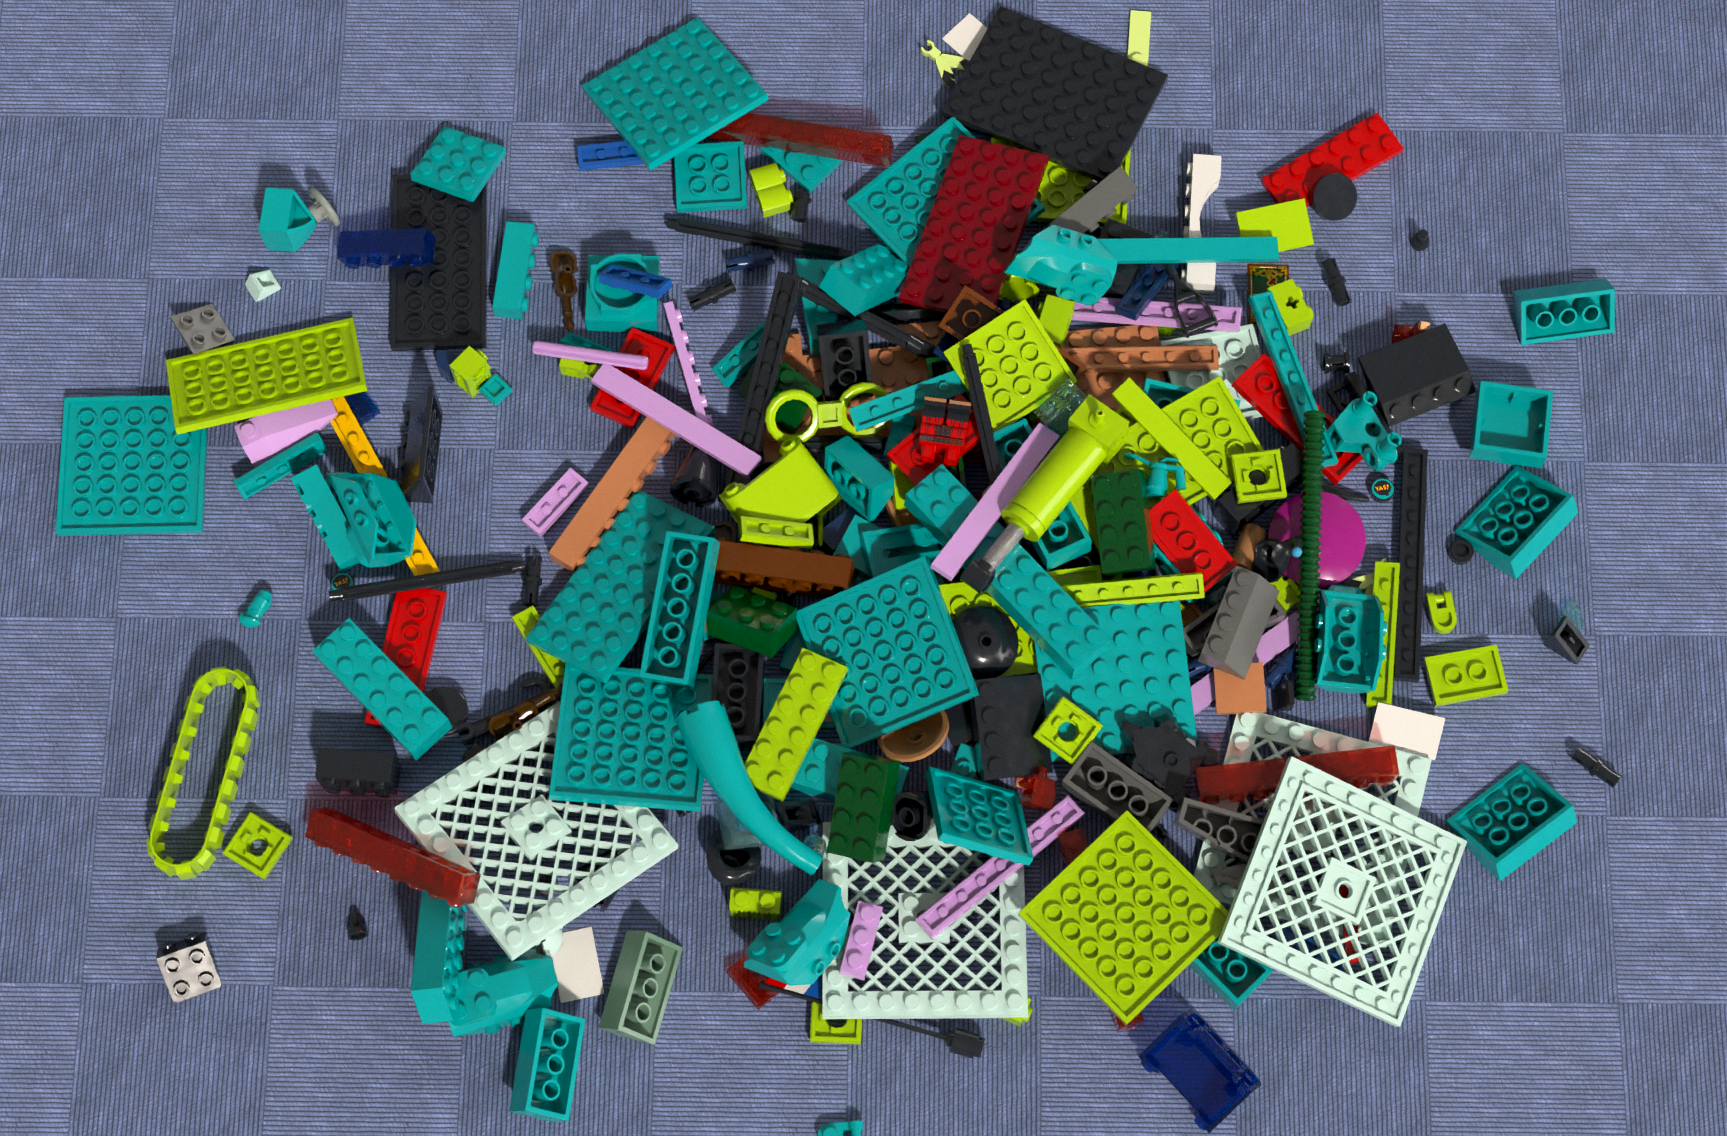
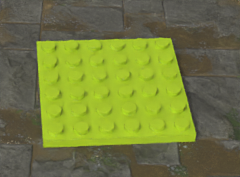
[1018,811,1229,1025]

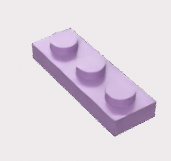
[522,468,589,537]
[839,901,883,980]

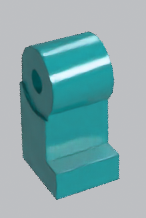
[884,414,916,458]

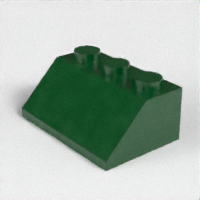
[737,361,823,434]

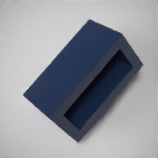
[436,350,455,384]

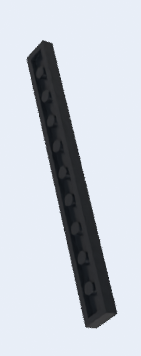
[720,271,803,508]
[1393,447,1428,683]

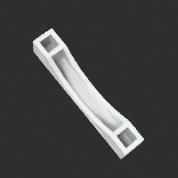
[1181,154,1221,294]

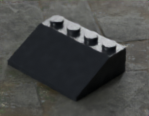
[1357,323,1476,427]
[398,387,443,503]
[969,674,1053,781]

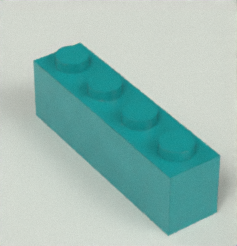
[492,221,540,320]

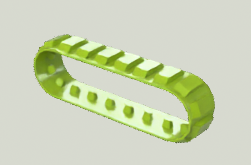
[146,666,260,880]

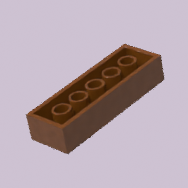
[938,285,1086,406]
[713,537,858,598]

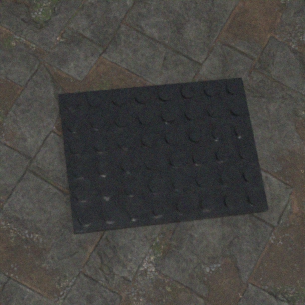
[941,6,1168,182]

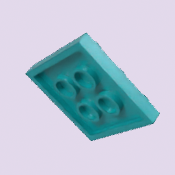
[410,126,507,202]
[674,141,747,213]

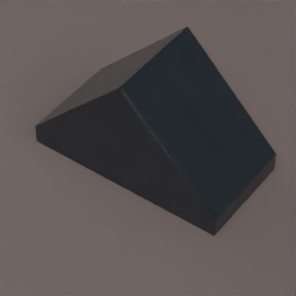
[1544,615,1590,665]
[776,800,821,834]

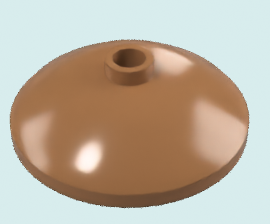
[877,710,949,762]

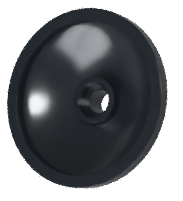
[952,606,1019,680]

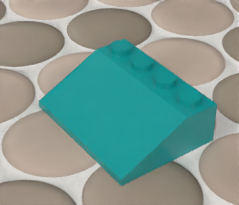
[1455,466,1578,579]
[1446,763,1577,881]

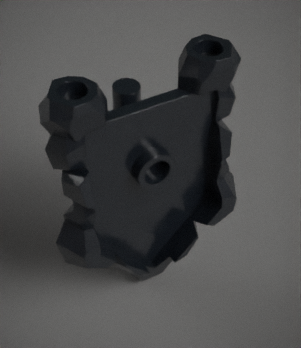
[1120,714,1220,809]

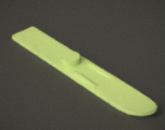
[1127,10,1151,66]

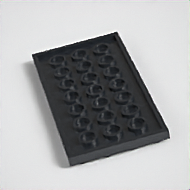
[391,174,487,351]

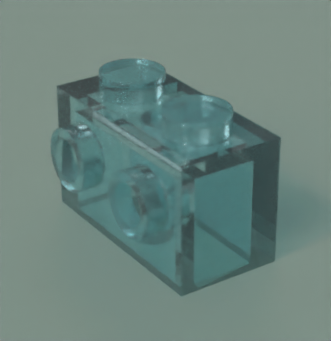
[1034,378,1087,438]

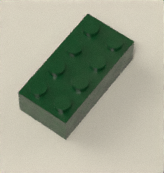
[1091,469,1156,576]
[827,751,900,863]

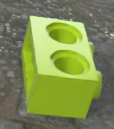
[449,346,491,398]

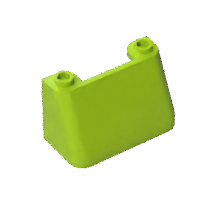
[719,437,839,546]

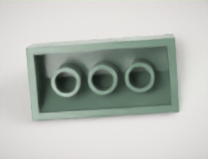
[598,930,683,1045]

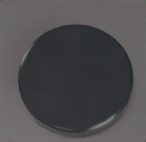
[1309,173,1357,221]
[425,687,469,736]

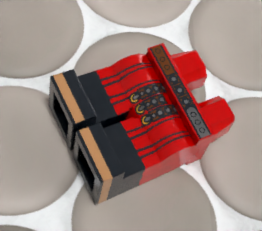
[919,395,972,466]

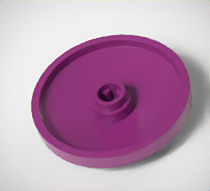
[1267,492,1366,589]

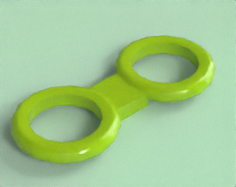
[765,382,889,443]

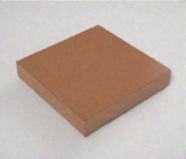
[1213,662,1267,715]

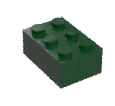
[707,585,797,658]

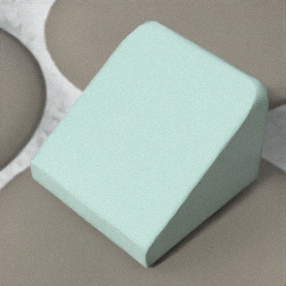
[245,269,281,302]

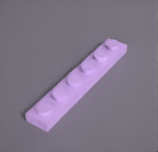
[663,301,714,427]

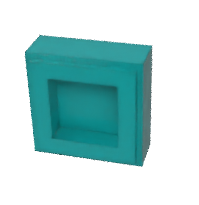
[478,373,513,407]

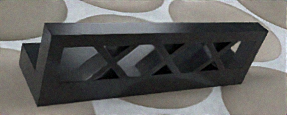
[1326,371,1404,471]

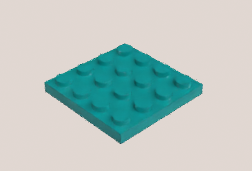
[925,767,1034,866]

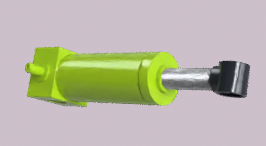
[960,394,1129,594]

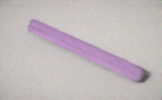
[532,341,648,370]

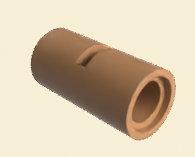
[1232,524,1266,571]

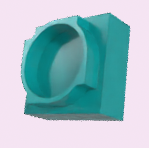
[585,254,661,333]
[1469,381,1553,468]

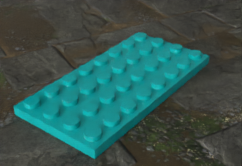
[525,490,716,684]

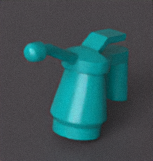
[1124,452,1186,498]

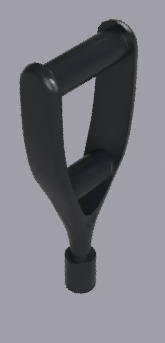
[1165,264,1218,338]

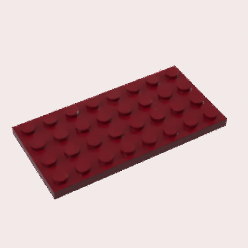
[899,135,1049,313]

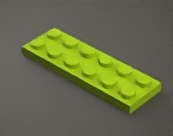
[744,648,848,801]

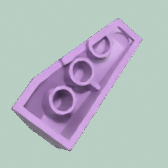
[234,399,338,468]

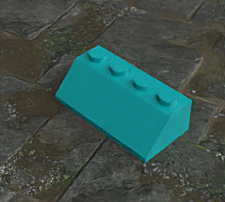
[1513,278,1615,345]

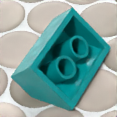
[824,435,895,523]

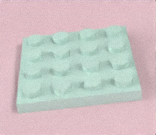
[1160,324,1263,420]

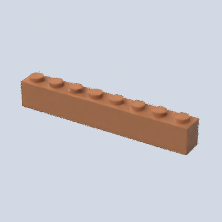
[548,417,678,574]

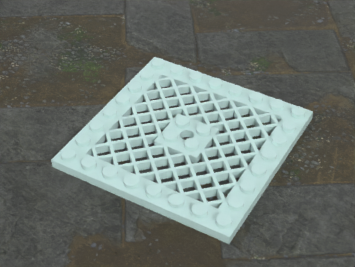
[394,701,678,961]
[1194,713,1432,950]
[1217,756,1467,1027]
[822,822,1028,1019]

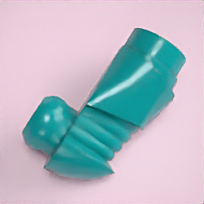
[239,590,273,628]

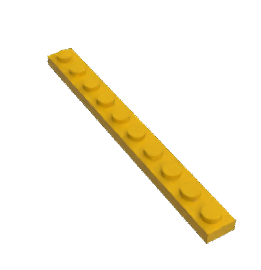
[330,396,440,576]

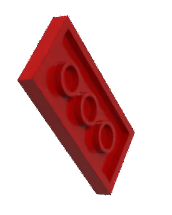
[590,327,675,430]
[887,393,993,486]
[1149,489,1239,593]

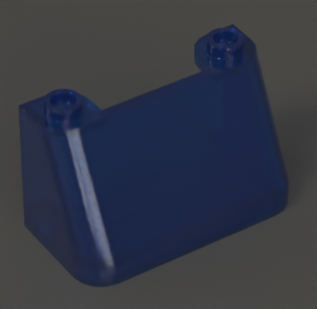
[1138,1009,1261,1133]

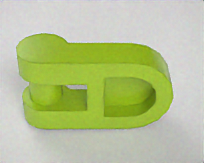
[1425,590,1457,634]

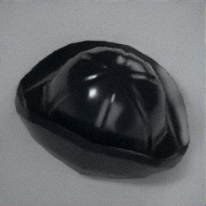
[706,830,762,885]

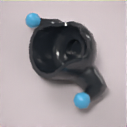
[1252,536,1304,583]

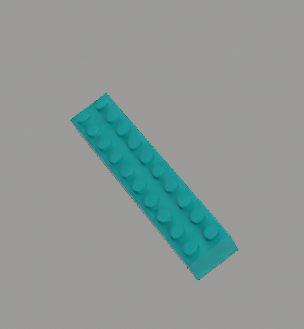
[904,465,1111,680]

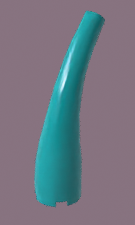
[676,701,823,875]

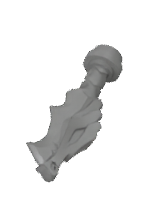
[1210,864,1284,895]

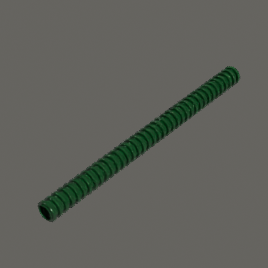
[1294,410,1326,701]

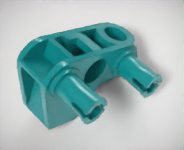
[1327,391,1402,471]

